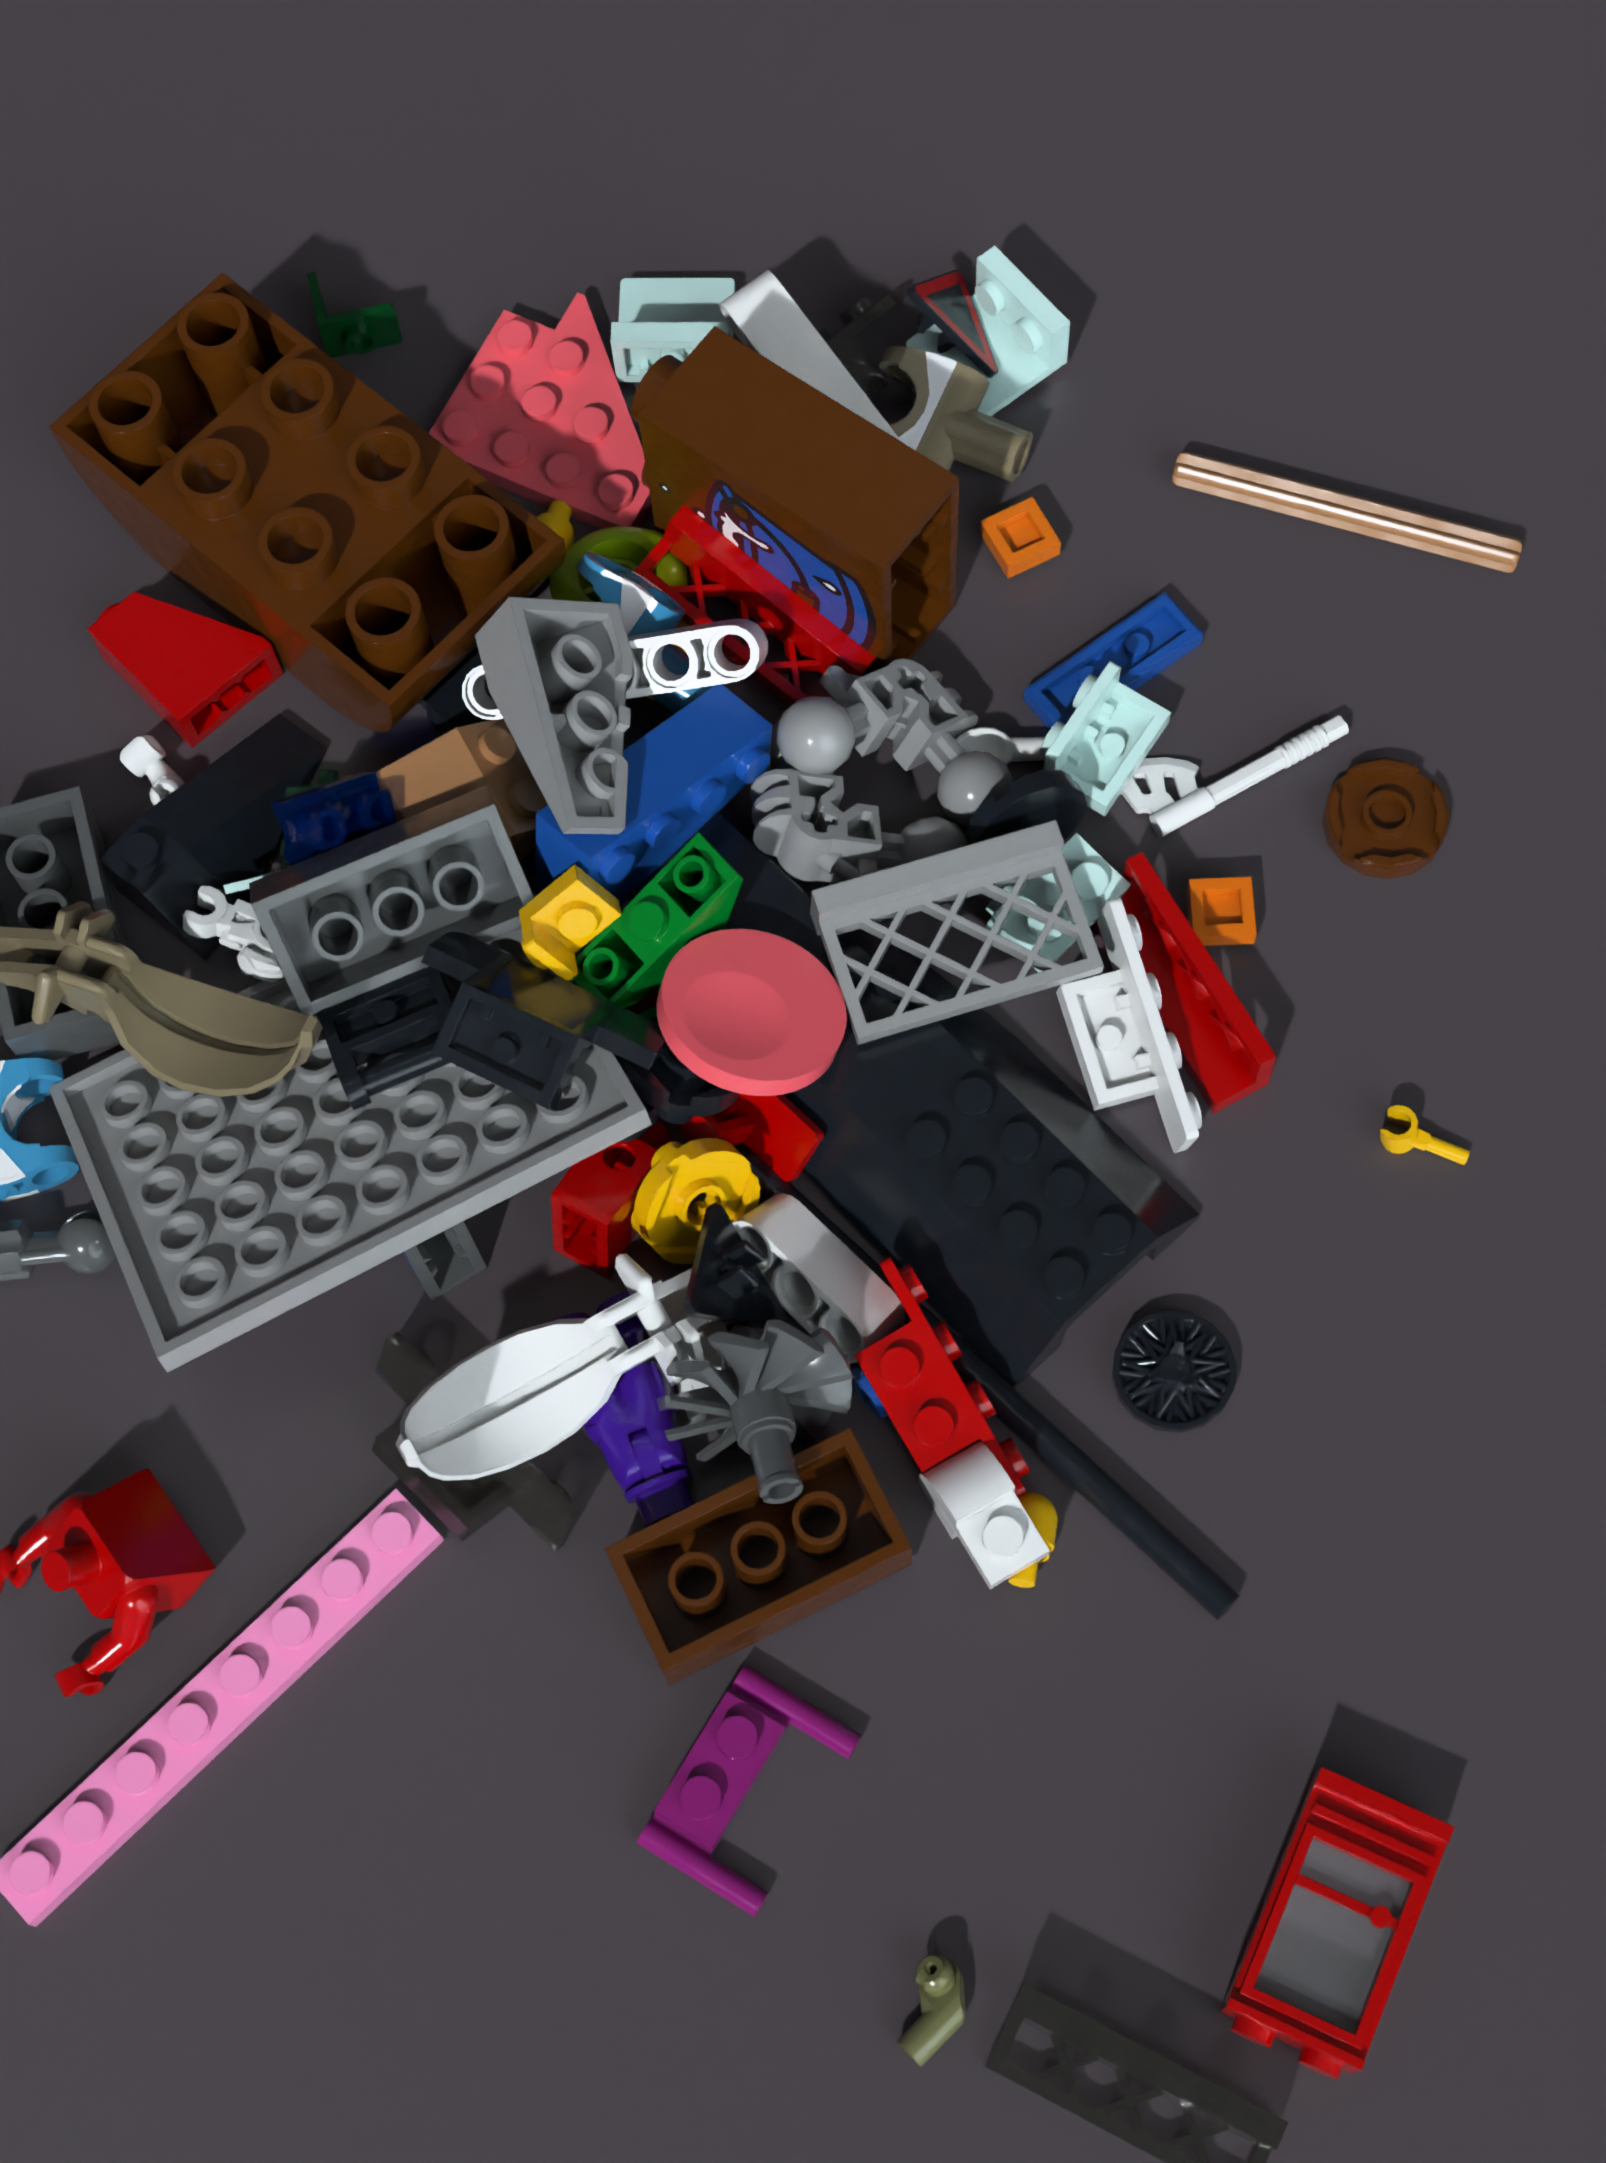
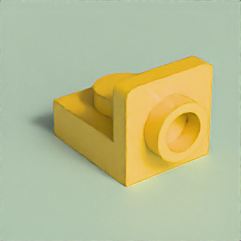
[519,864,622,982]

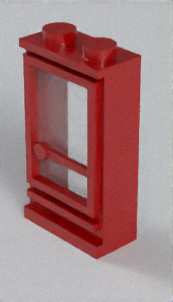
[1219,1767,1455,2080]

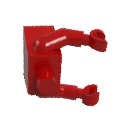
[0,1468,216,1697]

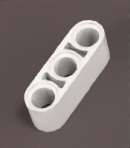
[733,1193,905,1364]

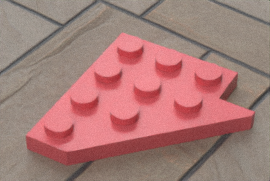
[429,292,652,529]

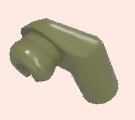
[896,1954,966,2067]

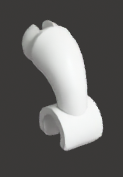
[120,735,184,805]

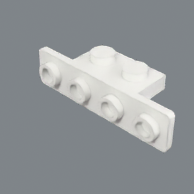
[1056,898,1202,1153]

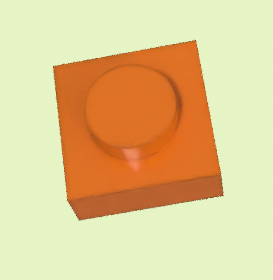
[980,496,1061,579]
[1187,876,1257,946]

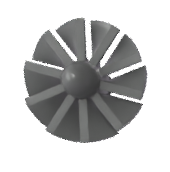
[657,1320,853,1504]

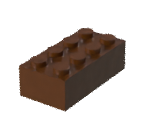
[604,1428,912,1686]

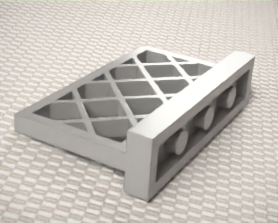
[810,820,1104,1045]

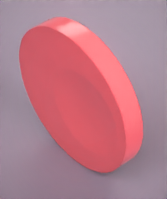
[656,929,847,1096]

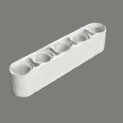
[719,270,901,441]
[462,619,768,720]

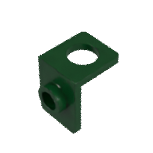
[307,272,403,358]

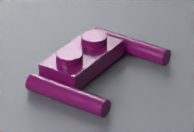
[637,1665,862,1918]

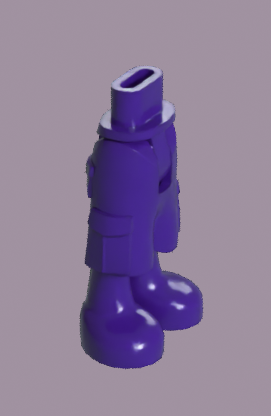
[549,1290,694,1527]

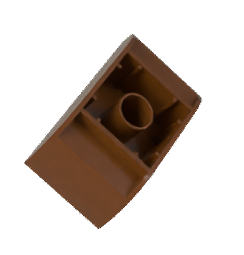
[49,272,565,732]

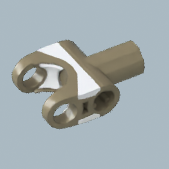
[879,346,1033,483]

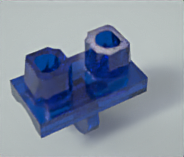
[272,772,396,864]

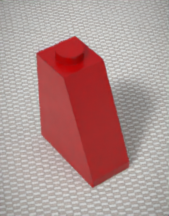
[87,591,283,748]

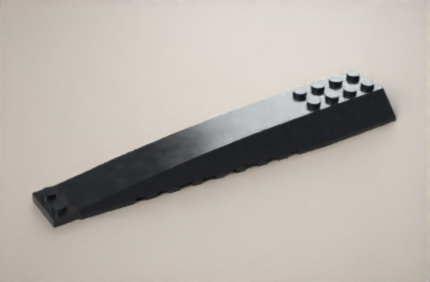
[419,646,1200,1388]

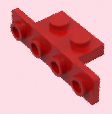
[625,992,824,1182]
[854,1257,1031,1496]

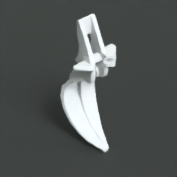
[396,1254,713,1481]

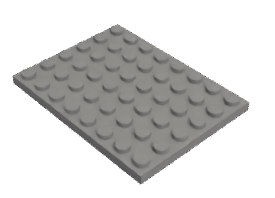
[48,928,652,1373]

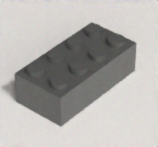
[249,785,534,1015]
[0,786,128,1061]

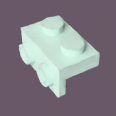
[1040,661,1171,817]
[985,833,1131,973]

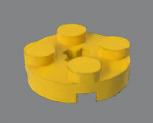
[631,1138,760,1264]

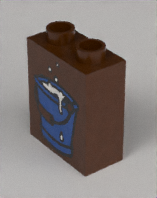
[631,326,959,676]

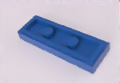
[1023,592,1204,730]

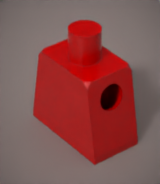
[551,1122,671,1280]

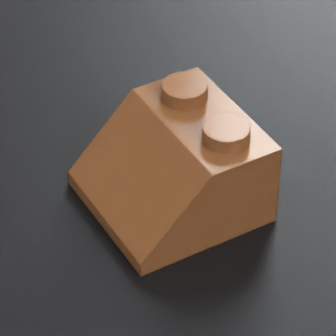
[373,719,548,860]

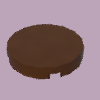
[1322,758,1450,879]

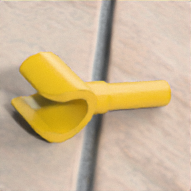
[1380,1105,1470,1166]

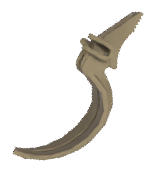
[0,901,323,1097]

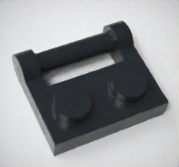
[317,966,459,1110]

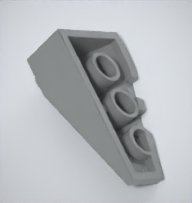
[475,597,633,834]

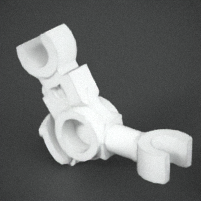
[183,886,284,982]

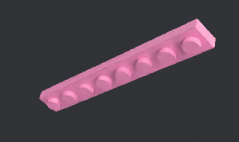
[0,1489,444,1927]

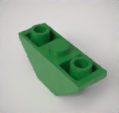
[573,832,744,1008]

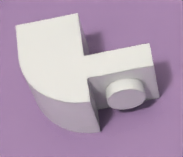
[918,1440,1050,1589]

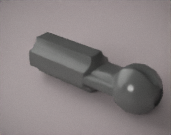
[0,1210,117,1281]

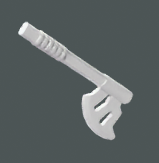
[1121,715,1349,837]

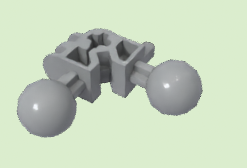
[777,658,1013,827]
[750,719,969,883]

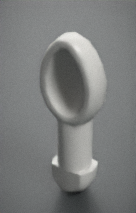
[955,727,1045,765]

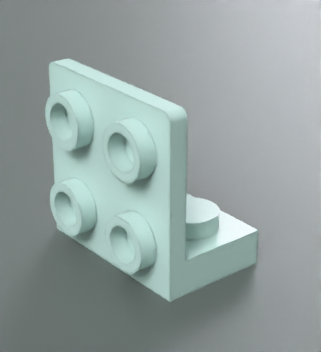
[906,246,1070,416]
[610,278,735,382]

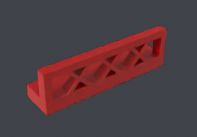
[634,504,875,706]
[1093,852,1277,1113]

